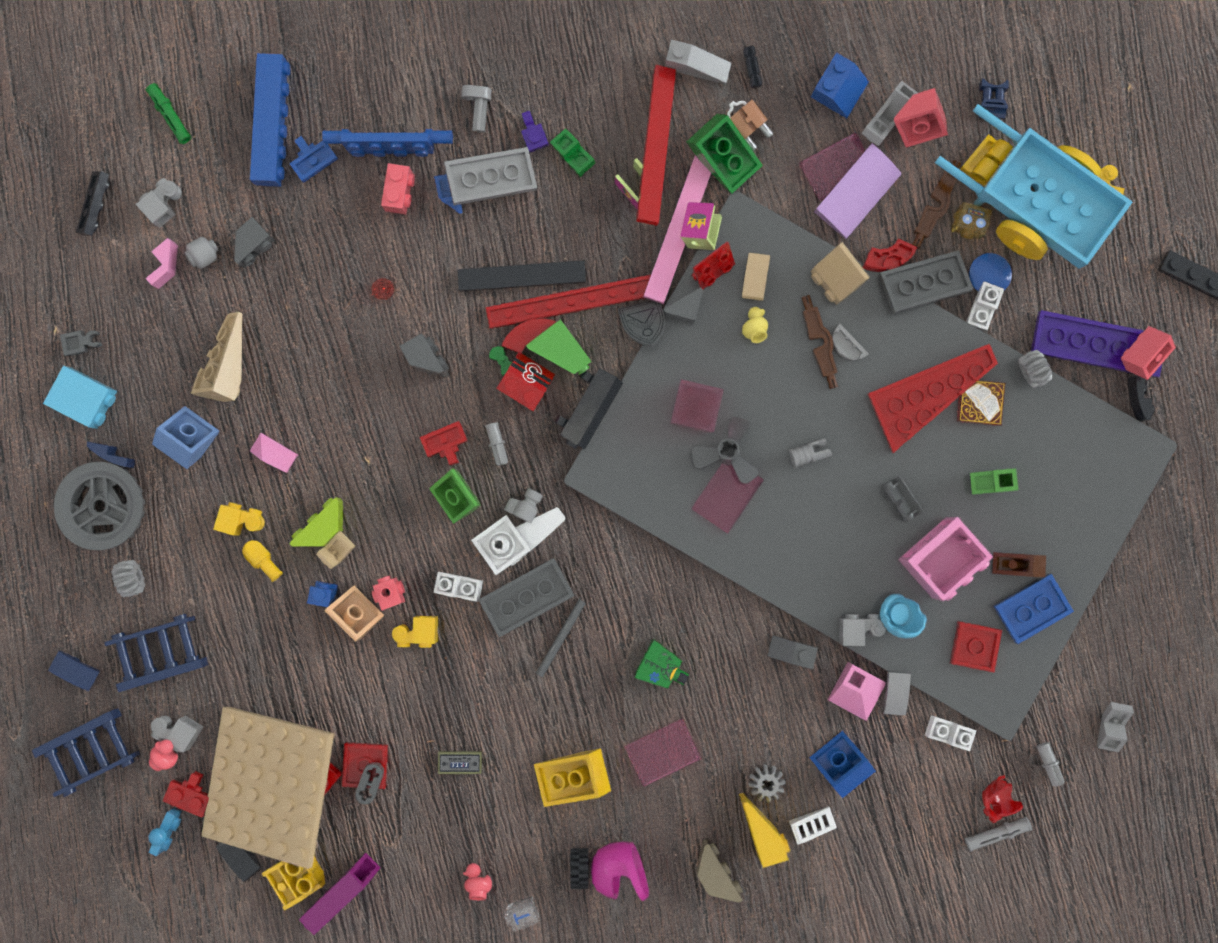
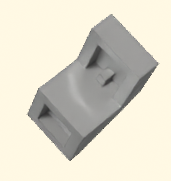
[1097,702,1134,752]

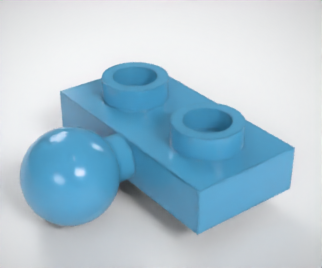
[148,807,182,856]

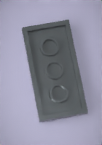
[878,250,973,315]
[479,558,575,637]

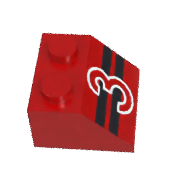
[496,352,555,411]

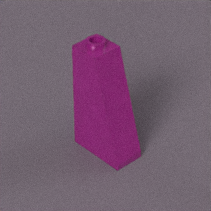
[299,853,380,935]

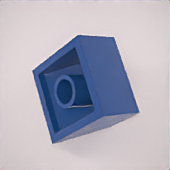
[811,52,869,119]
[810,731,876,798]

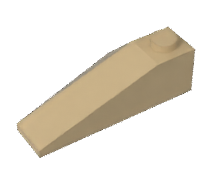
[191,312,242,402]

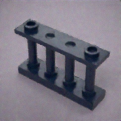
[104,614,209,692]
[31,708,140,797]

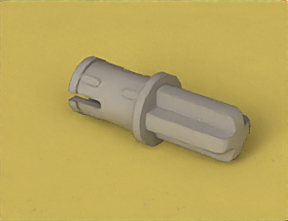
[485,422,508,466]
[1036,742,1065,787]

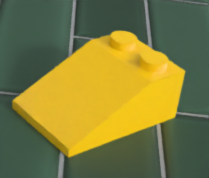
[534,748,611,807]
[739,793,790,868]

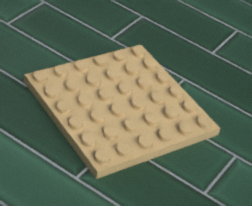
[201,707,334,869]

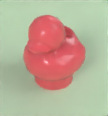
[149,739,178,771]
[463,863,492,901]

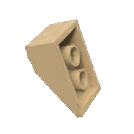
[810,242,870,305]

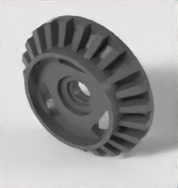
[54,462,145,550]

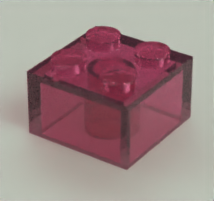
[670,379,724,434]

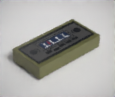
[438,751,482,774]

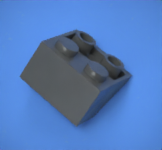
[399,333,450,378]

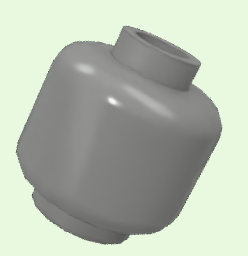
[184,237,219,269]

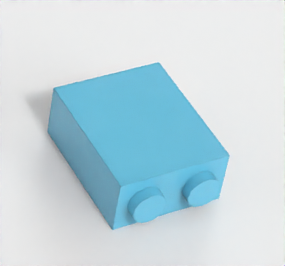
[43,366,117,429]

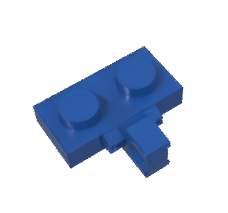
[289,136,338,183]

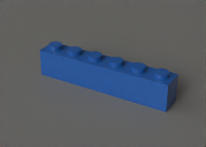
[250,53,290,187]

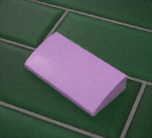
[814,143,902,239]

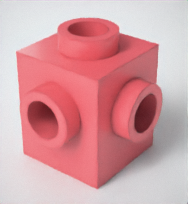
[372,575,405,611]

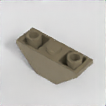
[696,838,743,903]

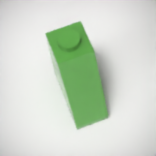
[525,320,591,375]

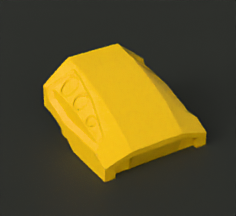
[262,856,325,911]

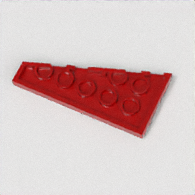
[867,344,998,453]

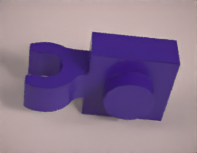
[521,110,549,153]

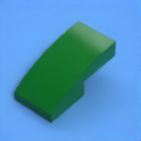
[550,128,595,177]

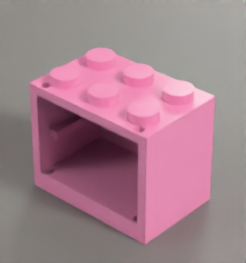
[898,517,993,601]

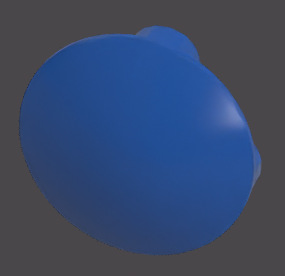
[968,253,1012,292]

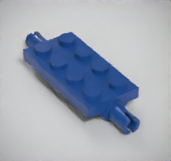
[322,129,453,157]

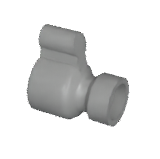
[504,488,543,523]

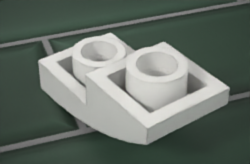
[966,282,1004,332]
[434,572,483,602]
[924,715,976,751]

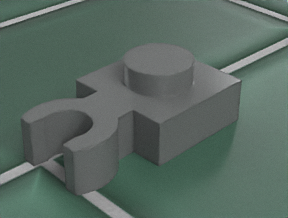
[60,330,102,357]

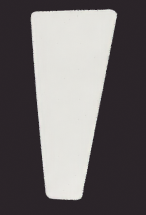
[511,507,565,566]

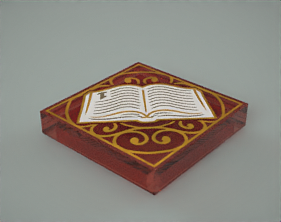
[957,380,1006,426]

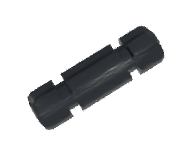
[743,46,762,89]

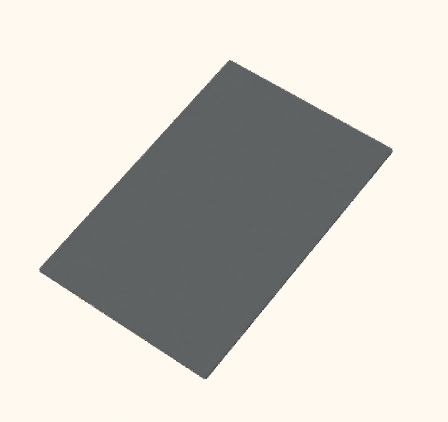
[564,191,1177,741]

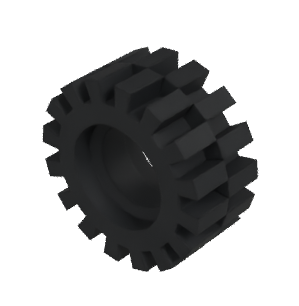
[570,848,589,889]

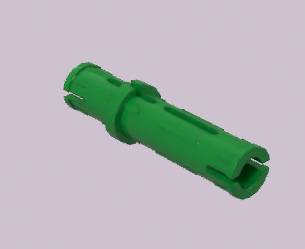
[145,83,192,144]

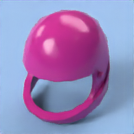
[590,841,649,901]

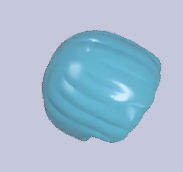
[880,594,927,639]

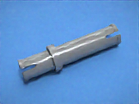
[964,817,1032,852]

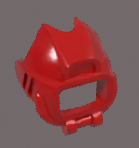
[982,775,1023,823]

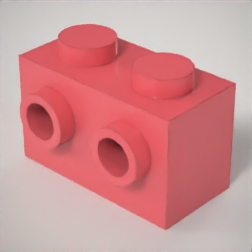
[381,163,415,215]
[1121,326,1176,380]

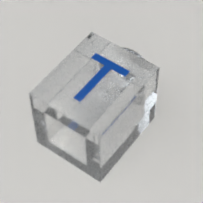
[504,896,539,932]

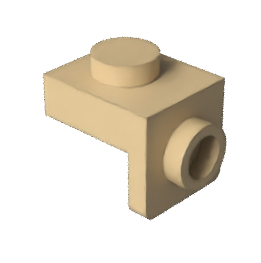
[316,531,355,569]

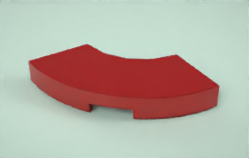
[862,238,918,272]
[501,319,557,353]

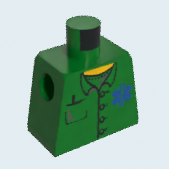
[634,639,689,688]

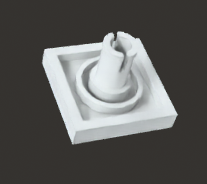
[471,515,531,575]

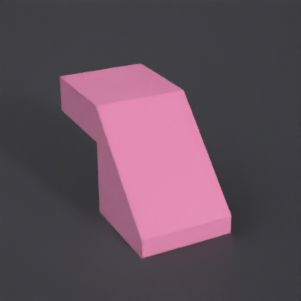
[146,238,178,289]

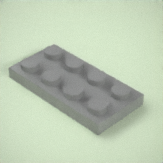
[444,147,537,205]

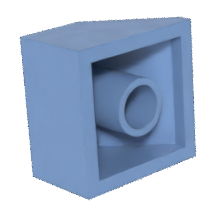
[152,406,219,469]

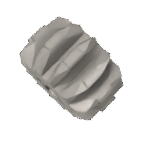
[1018,350,1052,388]
[111,560,145,597]
[748,764,786,803]

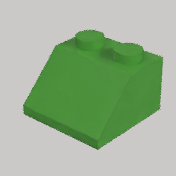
[429,468,481,524]

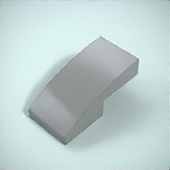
[883,671,911,715]

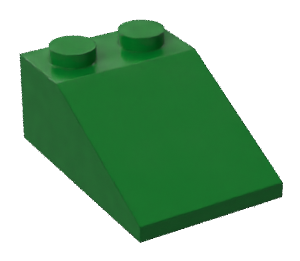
[686,113,763,194]

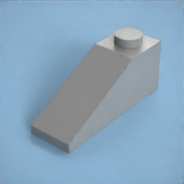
[665,39,731,84]

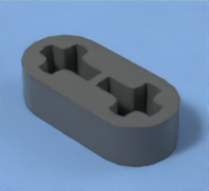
[356,762,384,804]

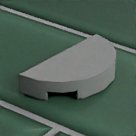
[832,323,869,361]

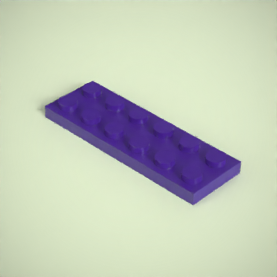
[1031,310,1162,378]

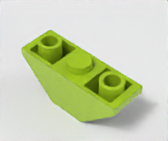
[289,497,343,546]

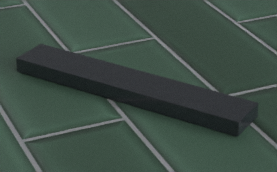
[457,260,586,292]

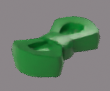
[489,346,512,376]

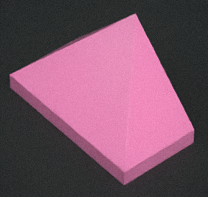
[250,433,298,473]

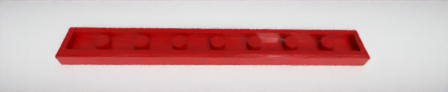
[636,65,676,226]
[485,275,651,329]

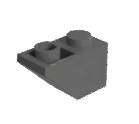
[234,217,275,268]

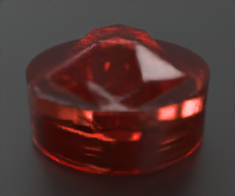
[371,278,394,300]

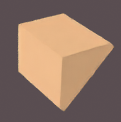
[325,586,384,642]

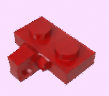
[419,421,468,466]
[163,771,209,818]

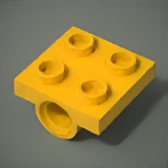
[960,134,1013,187]

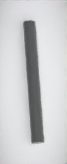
[536,599,586,677]

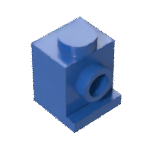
[307,581,338,607]

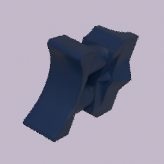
[978,78,1009,120]

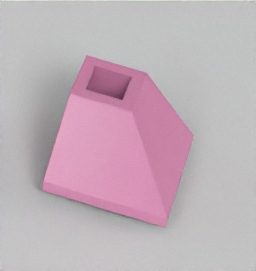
[828,662,886,721]

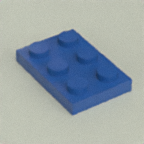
[993,574,1074,644]

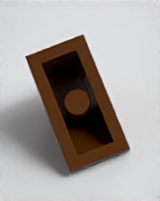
[992,552,1046,577]

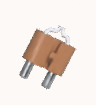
[727,100,773,151]

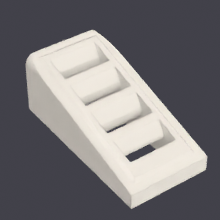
[789,806,837,845]

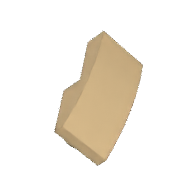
[742,253,770,300]

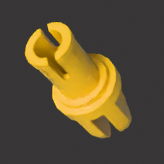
[242,540,283,582]

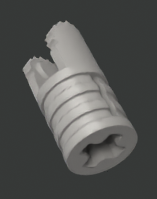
[789,438,832,468]

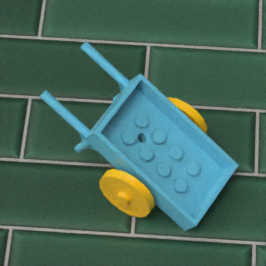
[935,104,1132,269]

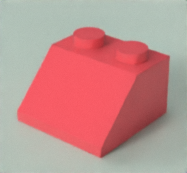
[894,88,948,148]

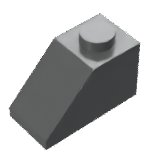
[767,635,818,669]

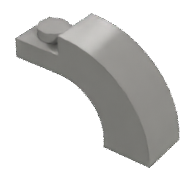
[862,81,918,146]

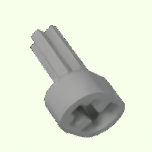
[461,85,492,133]

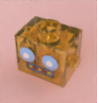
[951,202,993,239]

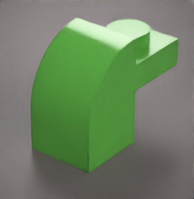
[970,468,1018,494]

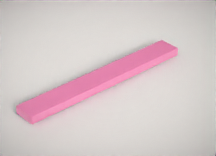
[643,155,711,304]

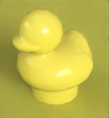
[742,307,768,343]

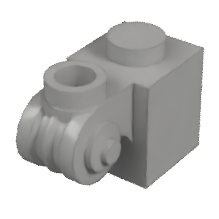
[136,178,182,228]
[839,614,886,646]
[151,715,204,753]

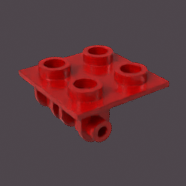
[691,241,735,289]

